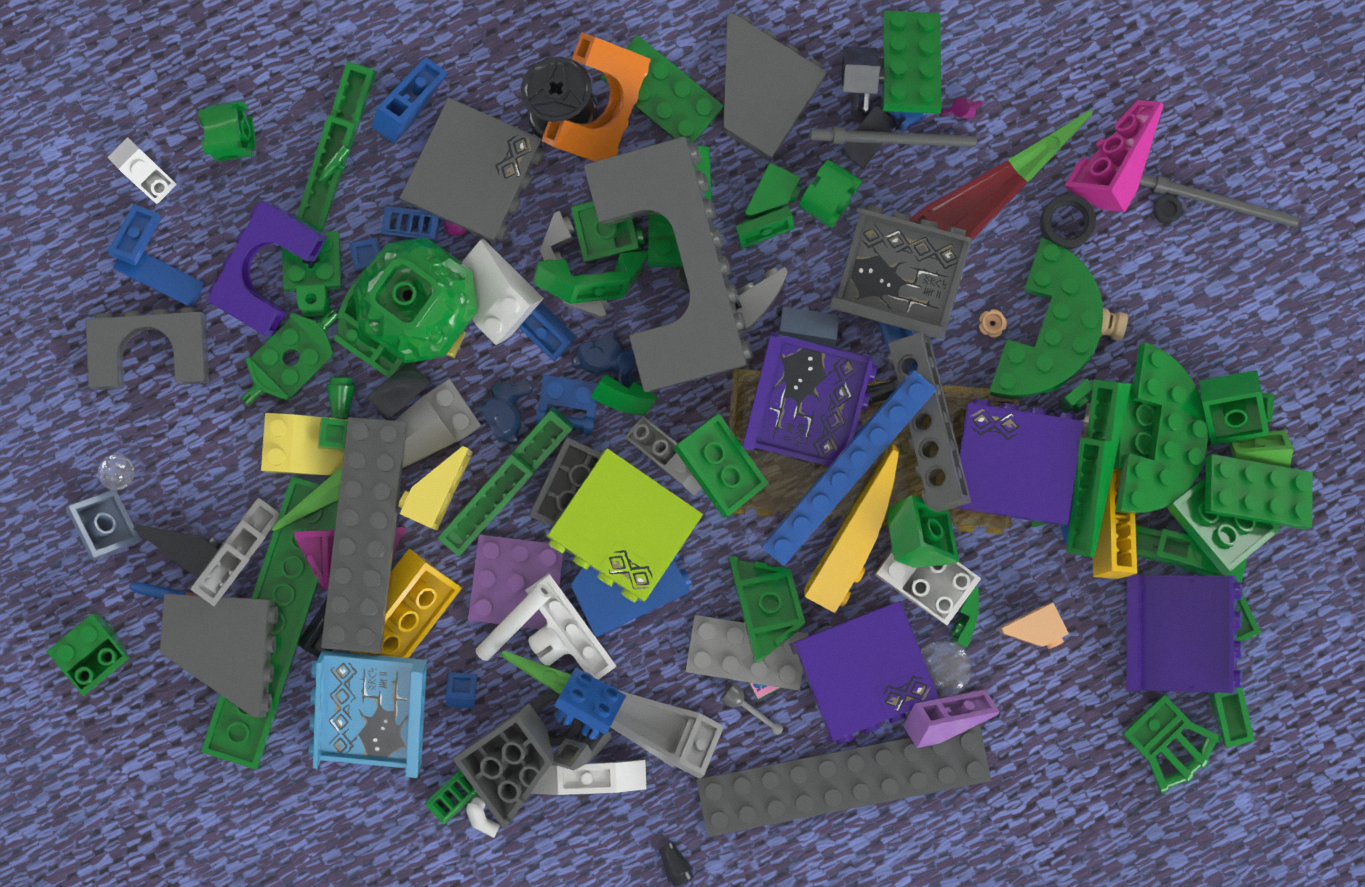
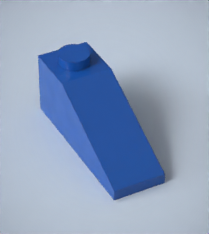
[372,57,448,143]

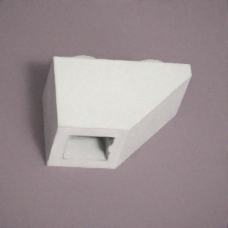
[108,137,177,204]

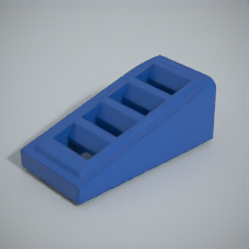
[380,206,441,244]

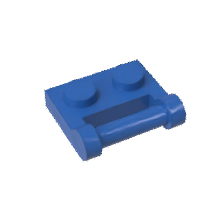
[535,375,598,434]

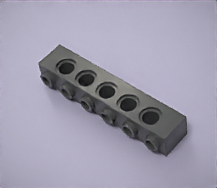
[888,332,971,512]

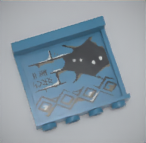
[309,650,427,778]

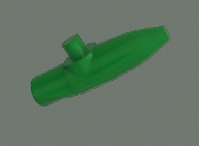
[318,145,350,183]

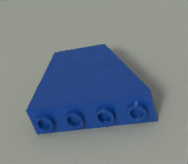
[571,553,692,637]

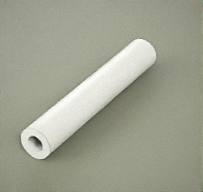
[476,584,552,661]

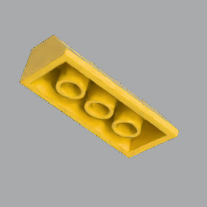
[349,549,462,658]

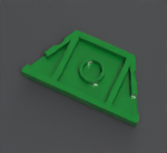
[728,556,805,663]

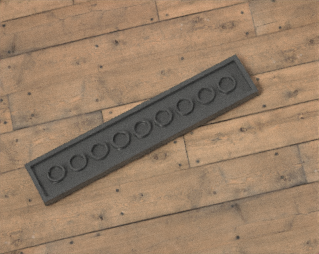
[697,724,991,837]

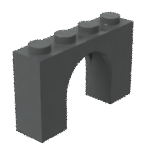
[86,308,209,390]

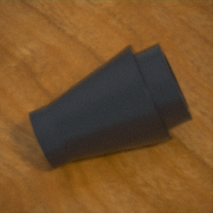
[658,842,694,887]

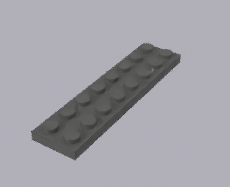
[321,417,407,654]

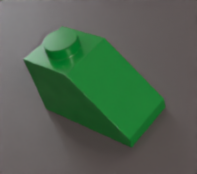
[744,163,803,219]

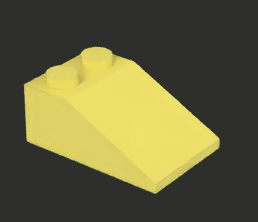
[261,413,348,476]
[398,446,473,530]

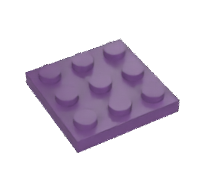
[468,535,564,629]

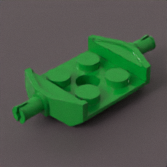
[240,308,338,406]

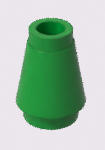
[327,376,355,418]

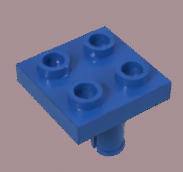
[554,668,626,740]

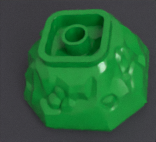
[353,237,478,363]

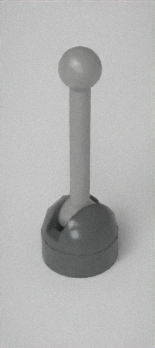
[720,682,783,735]

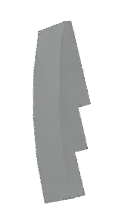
[190,498,279,607]

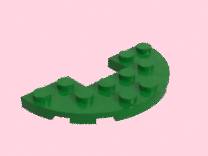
[989,238,1103,399]
[1115,343,1208,514]

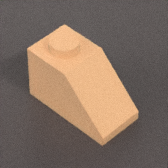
[998,603,1069,649]

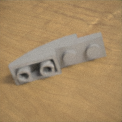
[737,267,788,335]

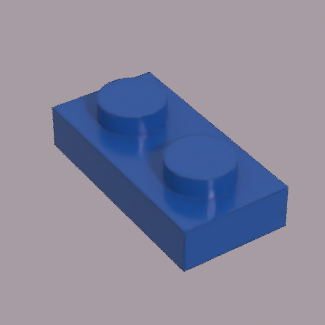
[108,204,161,266]

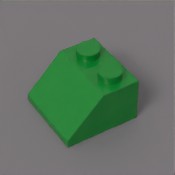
[1199,370,1270,446]
[886,495,959,568]

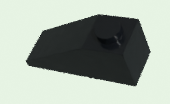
[134,525,223,578]

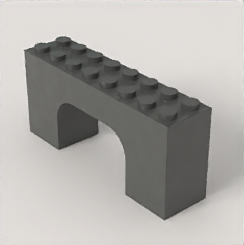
[584,136,754,392]

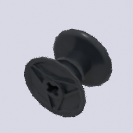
[520,56,598,139]

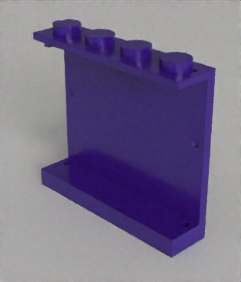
[1127,574,1242,694]

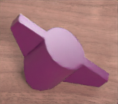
[940,98,984,119]

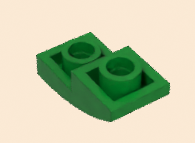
[590,375,658,416]
[950,587,979,648]

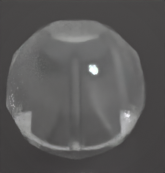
[97,454,135,491]

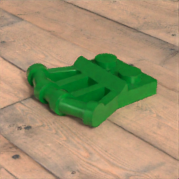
[1121,694,1221,794]

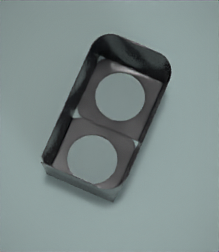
[367,363,435,421]

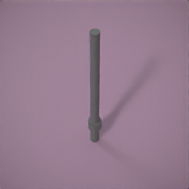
[809,127,977,147]
[1139,174,1299,228]

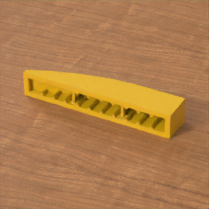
[804,443,899,613]
[1093,470,1137,579]

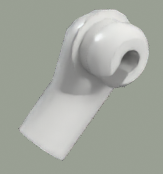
[466,797,500,838]

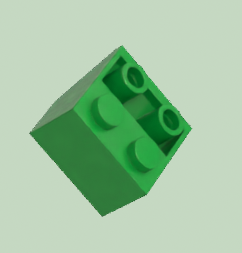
[46,614,130,696]

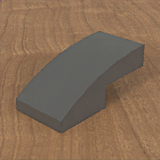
[552,729,612,771]

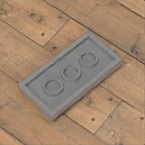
[685,615,808,691]

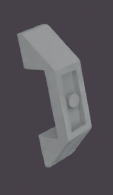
[540,211,610,320]

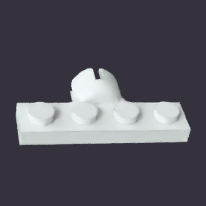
[525,573,616,680]

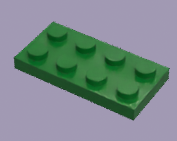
[883,11,941,114]
[601,35,724,143]
[1205,454,1313,530]

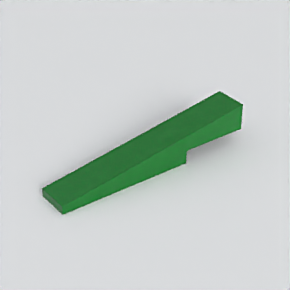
[296,61,377,232]
[1066,380,1131,558]
[437,407,574,557]

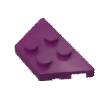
[293,526,406,589]

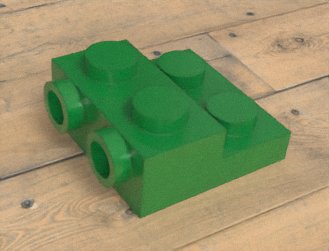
[571,201,646,263]
[648,214,683,267]

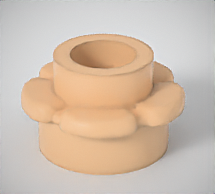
[979,309,1007,337]

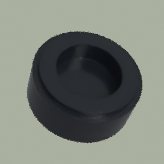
[1153,195,1183,224]

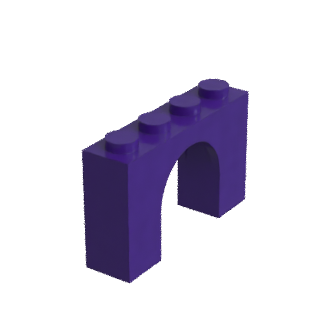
[207,201,328,336]

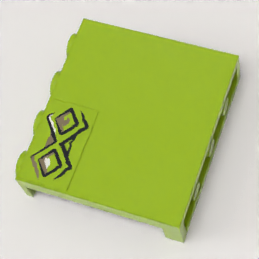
[546,448,703,603]

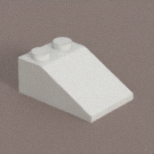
[462,239,544,345]

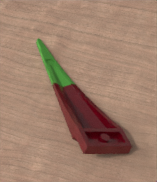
[910,110,1093,241]

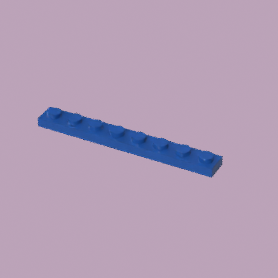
[761,369,937,566]

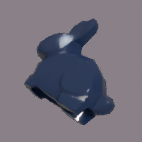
[571,331,636,388]
[476,379,533,445]

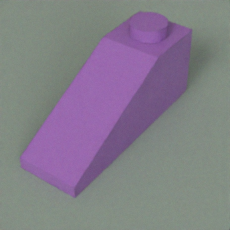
[903,689,1000,748]

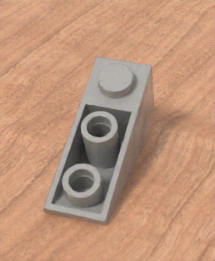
[625,416,701,496]

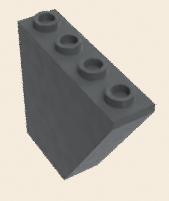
[723,12,826,162]
[160,594,278,717]

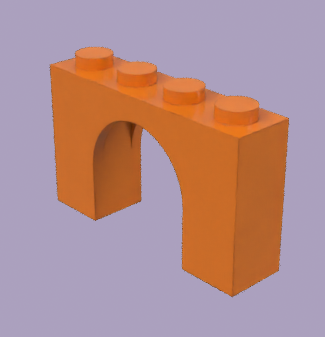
[542,32,651,162]

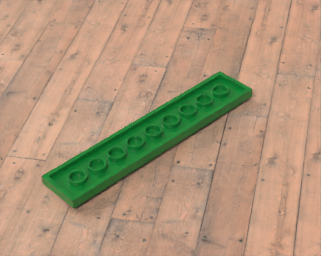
[201,476,339,770]

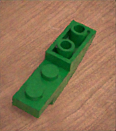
[1136,525,1247,583]

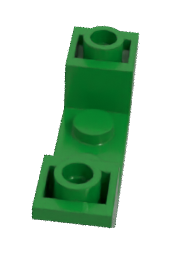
[533,251,648,304]

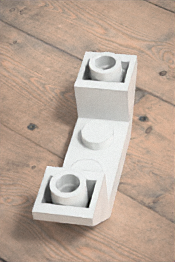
[531,760,646,795]

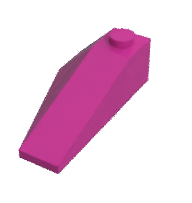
[1065,100,1163,212]

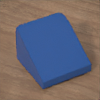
[445,672,478,709]

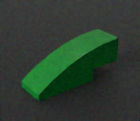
[1207,686,1255,748]

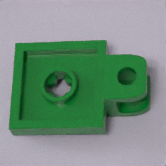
[282,231,342,318]

